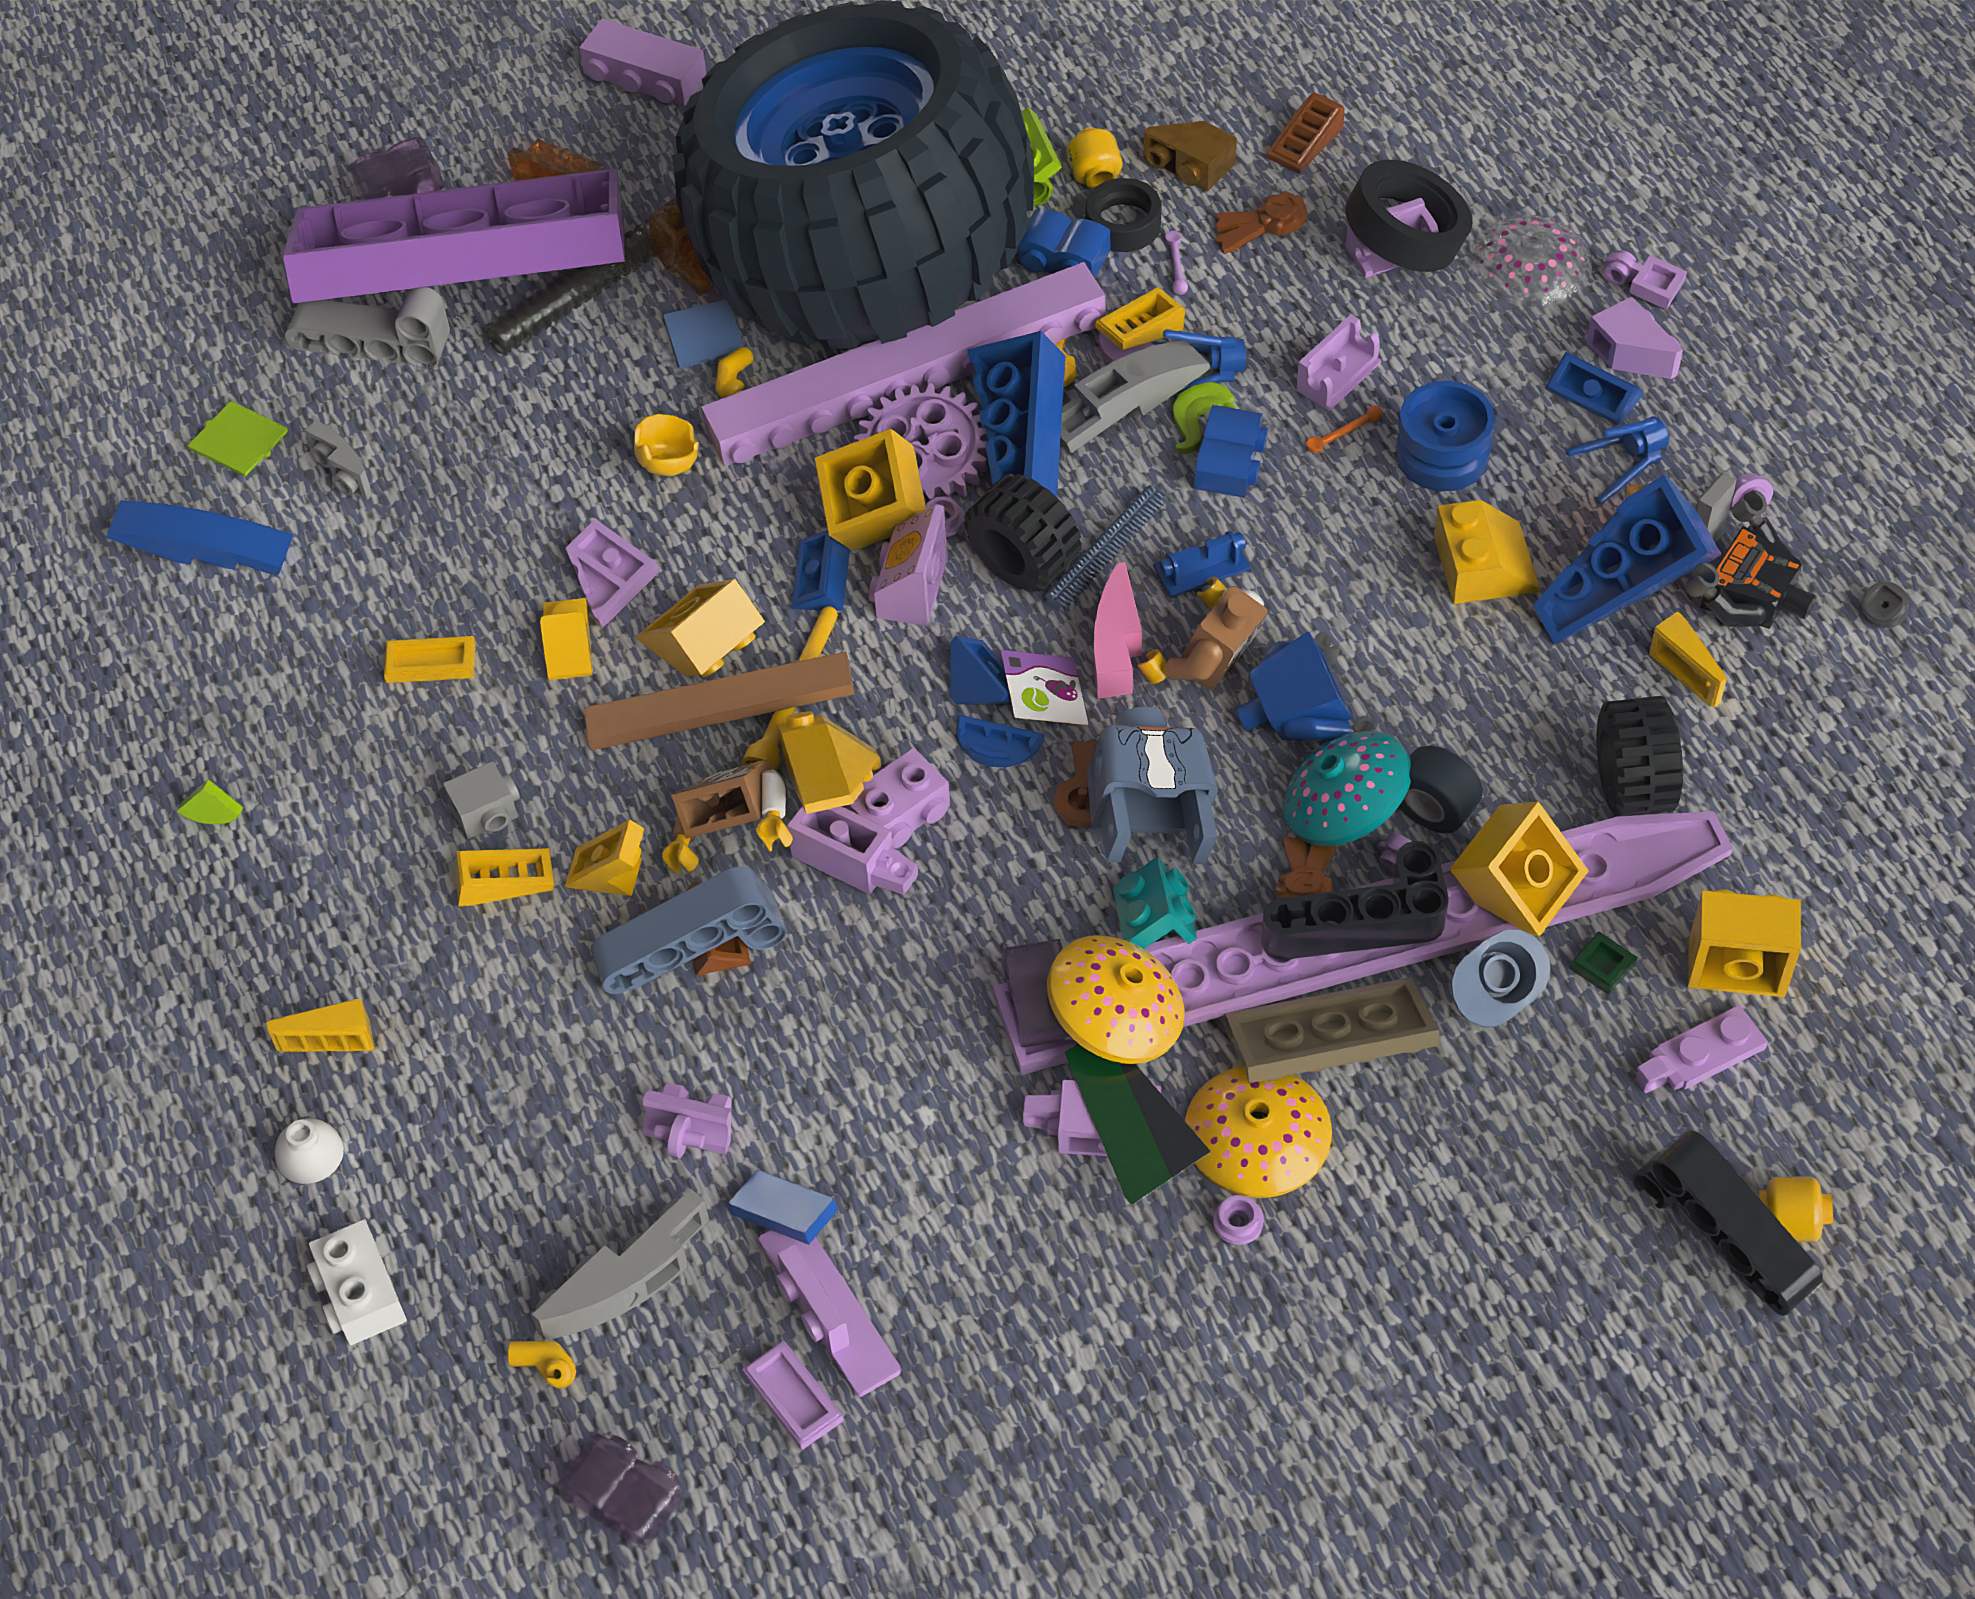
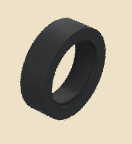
[1345,160,1473,272]

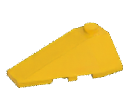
[777,711,882,814]

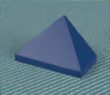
[950,636,1012,705]

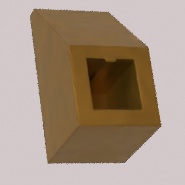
[1144,121,1237,192]

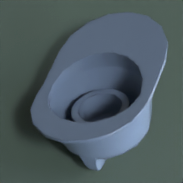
[1451,929,1550,1027]

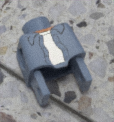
[1087,707,1218,865]

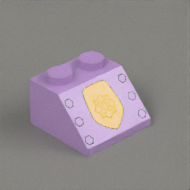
[869,504,948,626]

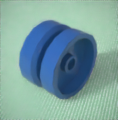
[1395,381,1495,492]

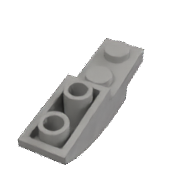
[1060,341,1211,453]
[532,1188,709,1340]

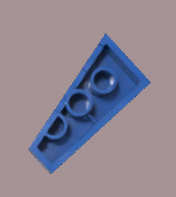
[967,331,1065,497]

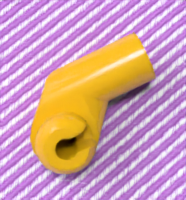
[715,346,754,399]

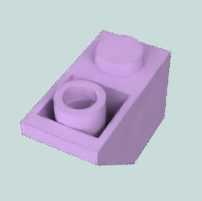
[1586,297,1683,379]

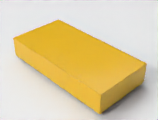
[384,636,476,683]

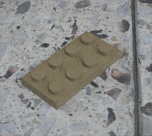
[1225,977,1440,1083]

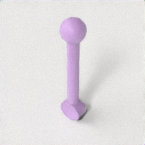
[1165,231,1188,295]

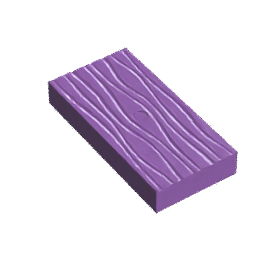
[283,168,625,304]

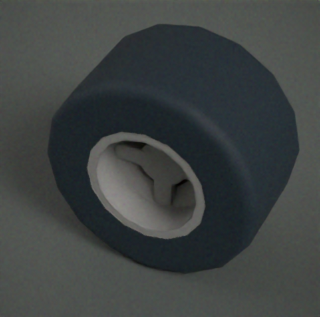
[1399,745,1483,834]

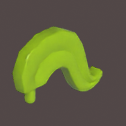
[1172,382,1236,454]

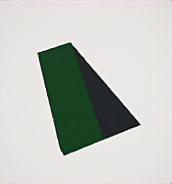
[1064,1043,1211,1205]

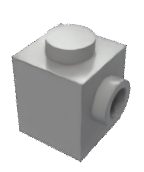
[443,761,520,839]

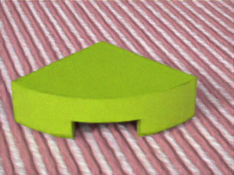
[177,779,244,825]

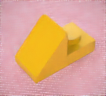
[540,598,593,680]
[565,820,644,896]

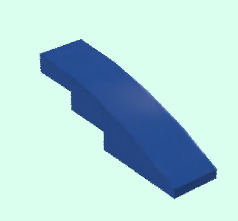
[106,500,293,575]

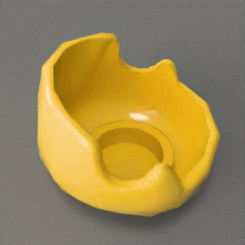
[634,414,698,477]

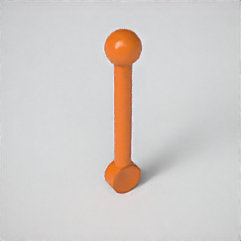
[1306,406,1383,453]

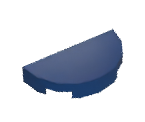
[956,715,1044,768]

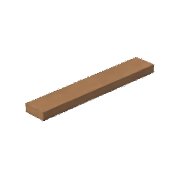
[584,651,855,751]

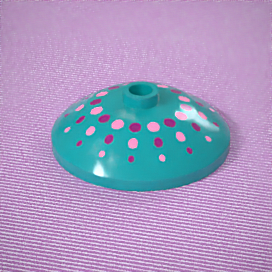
[1283,731,1411,846]

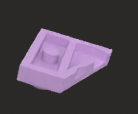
[566,519,660,628]

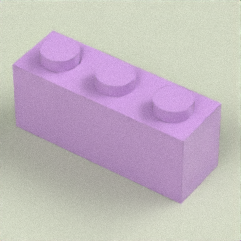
[579,18,706,107]

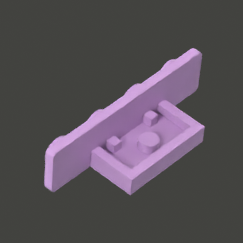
[759,1230,901,1397]

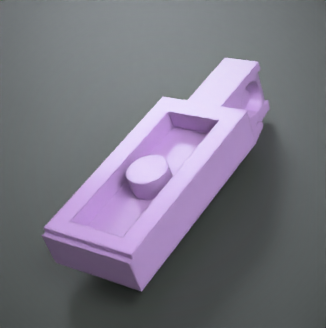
[1635,1005,1768,1094]

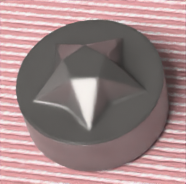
[1862,582,1909,628]

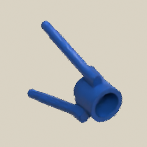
[1150,330,1246,394]
[1566,416,1669,504]

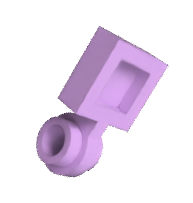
[1603,250,1687,310]

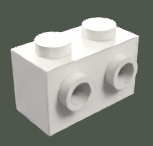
[306,1219,407,1346]

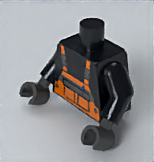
[1686,490,1817,629]

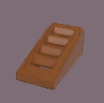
[1266,92,1345,174]

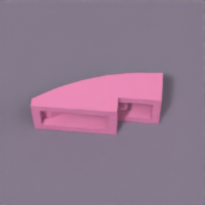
[1094,562,1142,699]

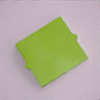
[187,401,288,477]

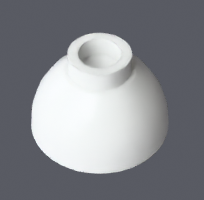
[274,1118,344,1184]

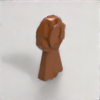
[1215,191,1308,254]
[1054,739,1095,829]
[1275,836,1336,900]

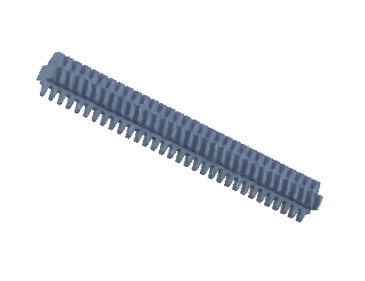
[1045,485,1166,613]

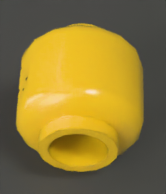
[1066,127,1123,188]
[1758,1176,1833,1242]

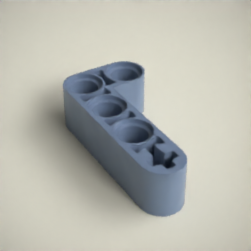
[591,866,787,994]

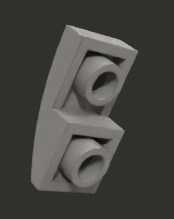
[305,420,372,500]

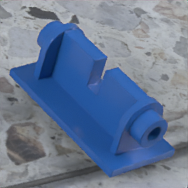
[1153,531,1251,598]

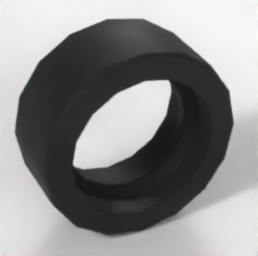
[1085,178,1162,252]

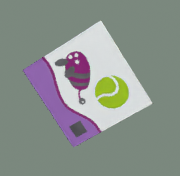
[1001,650,1088,725]

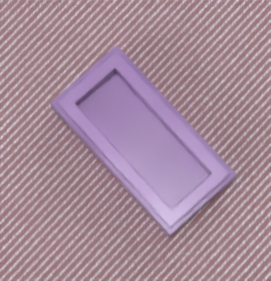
[742,1340,844,1450]

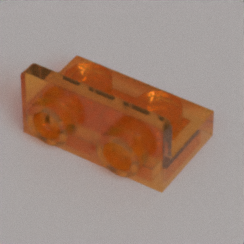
[508,138,604,181]

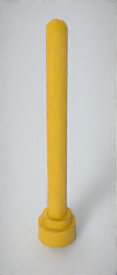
[741,606,838,771]

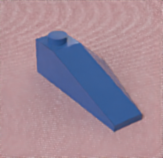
[1533,475,1722,644]

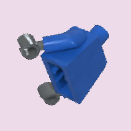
[1236,632,1374,741]

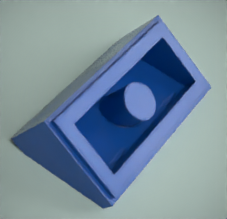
[1545,352,1643,425]
[791,530,850,611]

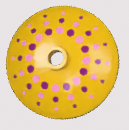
[1047,935,1185,1064]
[1185,1066,1332,1198]

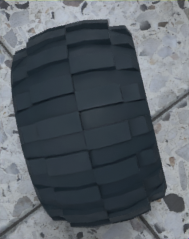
[672,0,1034,349]

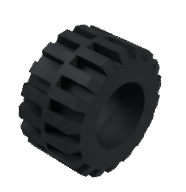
[964,474,1082,593]
[1596,696,1683,817]

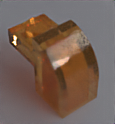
[649,197,715,296]

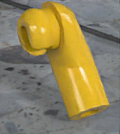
[508,1341,576,1388]

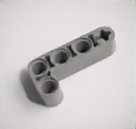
[285,287,450,368]

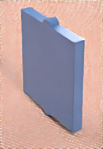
[663,300,744,369]

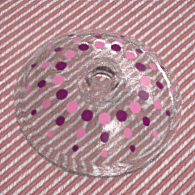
[1468,215,1592,308]

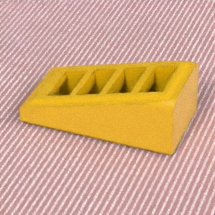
[1095,287,1185,350]
[1649,612,1727,707]
[454,848,554,907]
[266,998,375,1052]

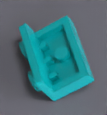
[1112,857,1197,949]

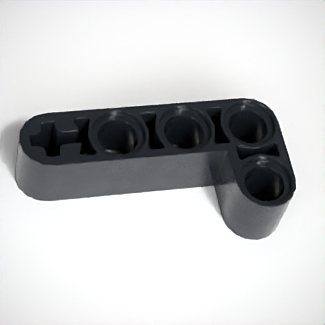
[1261,841,1449,960]
[1632,1130,1823,1316]

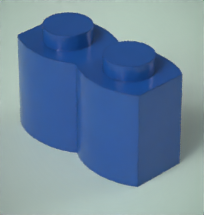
[1017,209,1111,278]
[1194,405,1269,498]

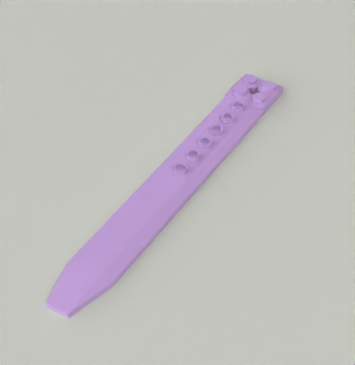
[993,811,1733,1075]

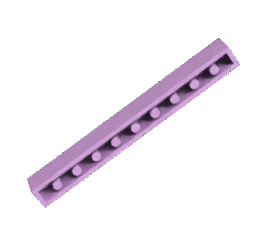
[701,262,1106,467]

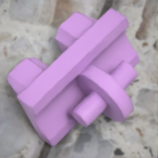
[643,1082,732,1158]

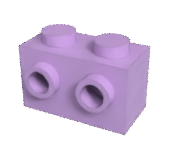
[843,748,950,849]

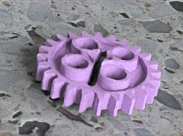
[854,383,988,502]

